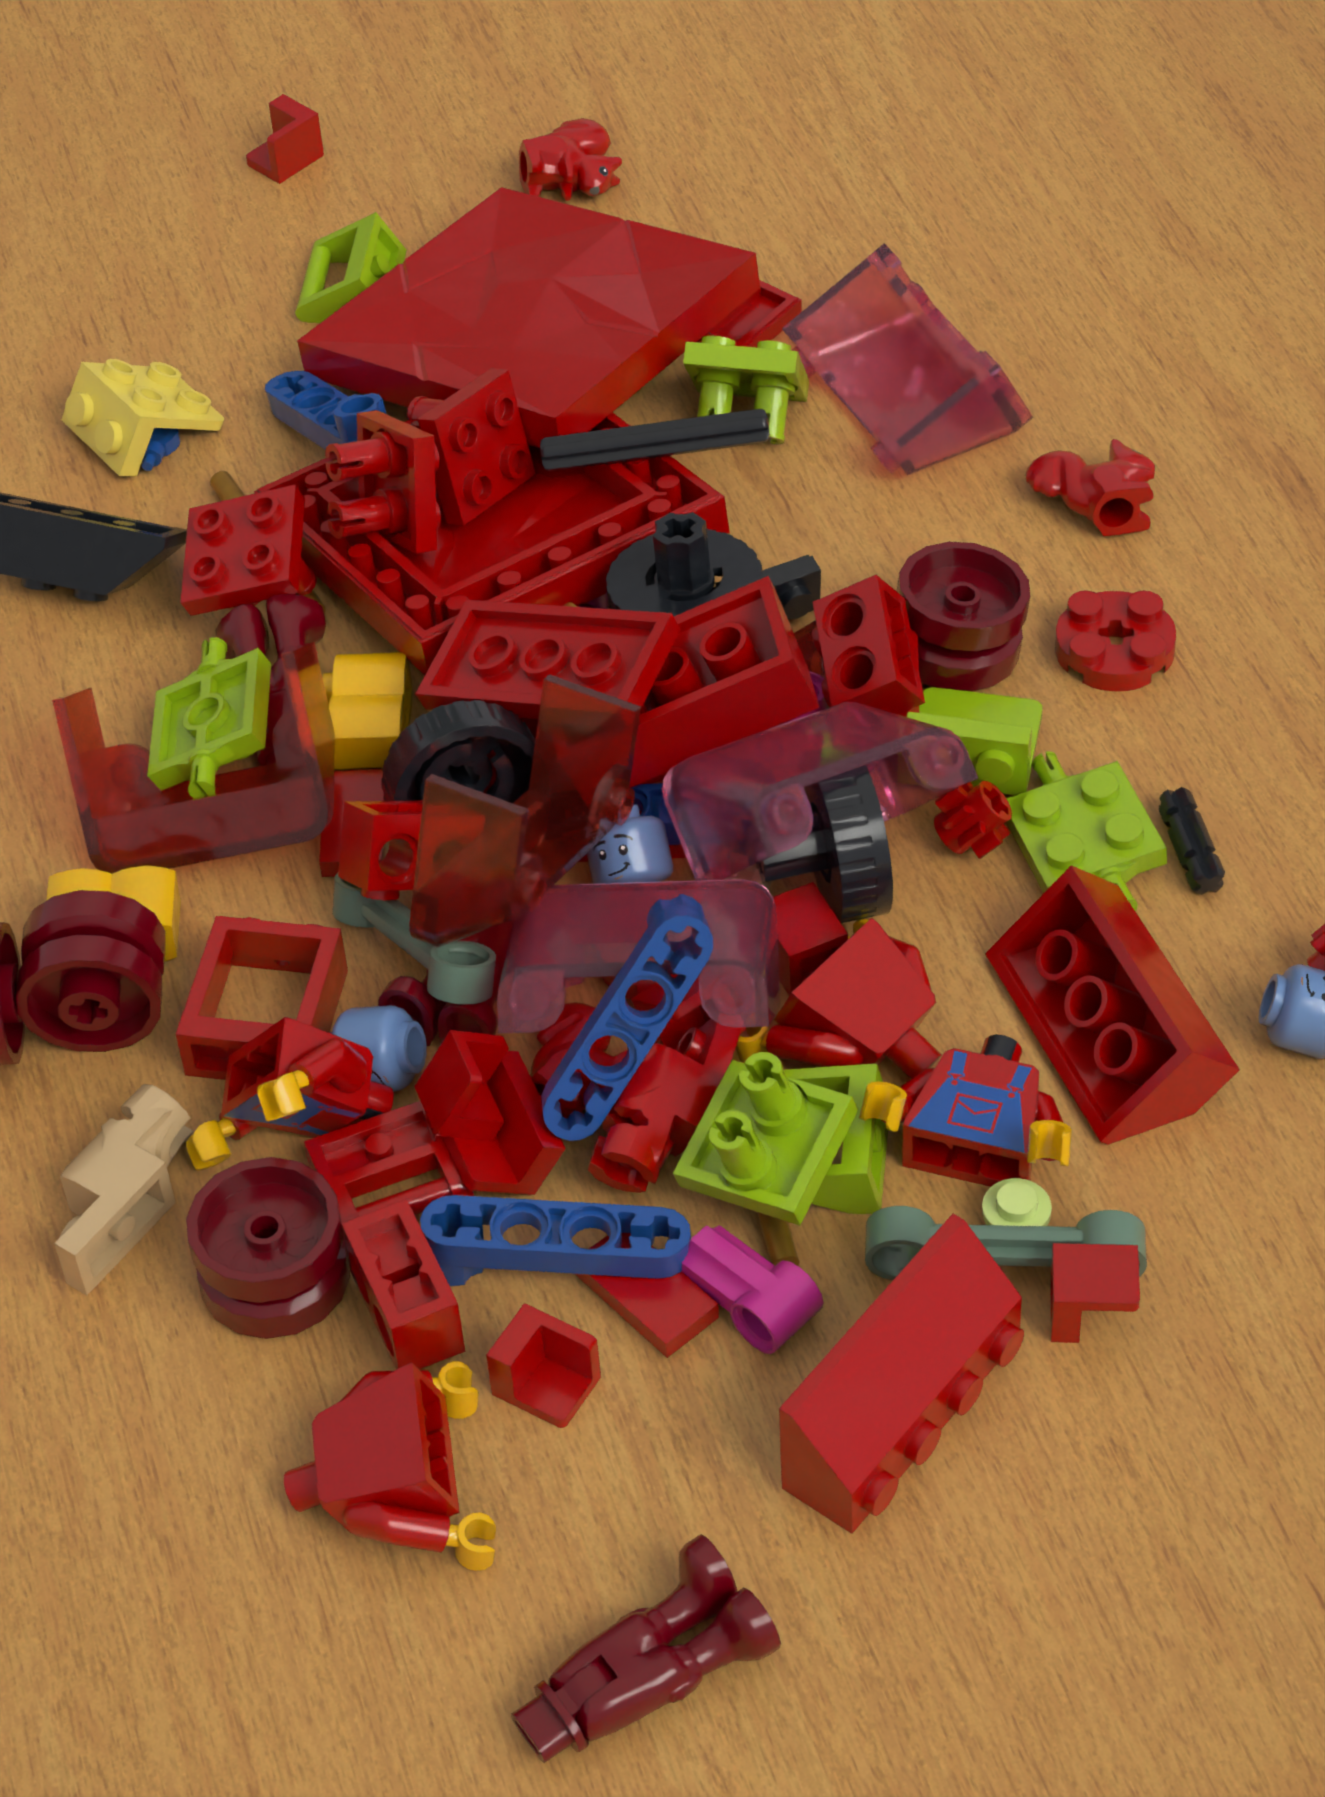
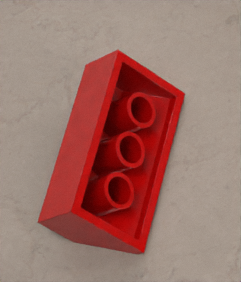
[552,576,820,805]
[985,865,1240,1145]
[779,1213,1024,1534]

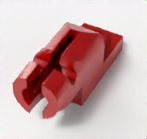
[587,1012,743,1193]

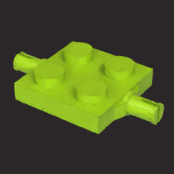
[147,637,271,800]
[1006,751,1167,911]

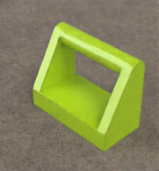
[295,212,407,323]
[783,1064,888,1214]

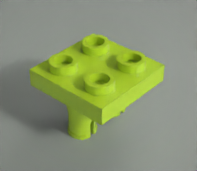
[683,336,809,444]
[673,1052,858,1226]

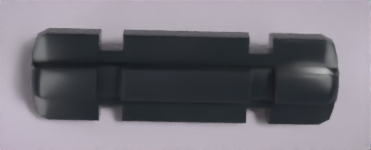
[1158,787,1225,895]

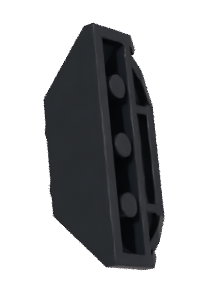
[0,492,187,601]

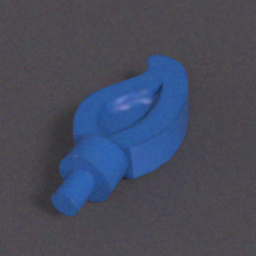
[142,428,181,471]

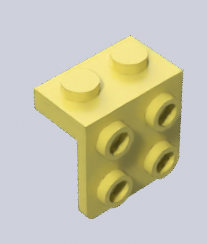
[61,359,224,476]

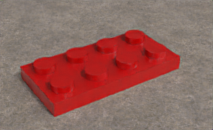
[415,600,681,727]

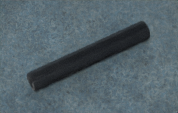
[540,409,770,472]

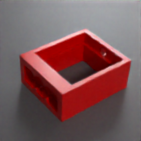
[175,916,348,1080]

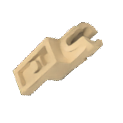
[54,1084,193,1296]

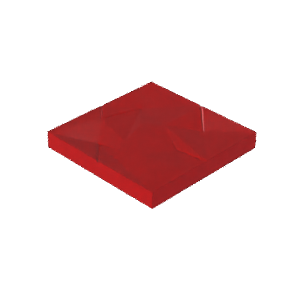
[297,187,761,448]
[254,412,730,675]

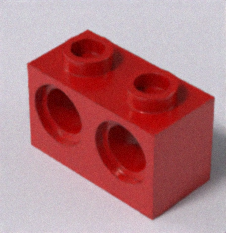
[812,575,925,729]
[338,800,488,900]
[341,1199,466,1370]

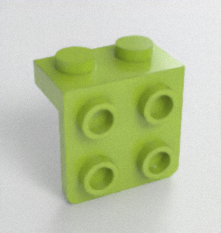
[903,687,1043,795]

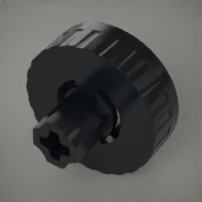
[606,512,763,616]
[381,700,552,863]
[751,751,893,923]

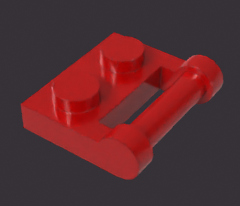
[304,1101,474,1223]

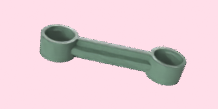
[332,873,496,1004]
[865,1206,1147,1280]

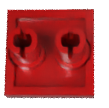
[407,368,536,526]
[325,410,441,554]
[180,485,317,616]

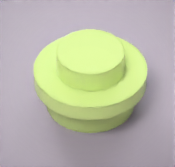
[982,1178,1052,1226]

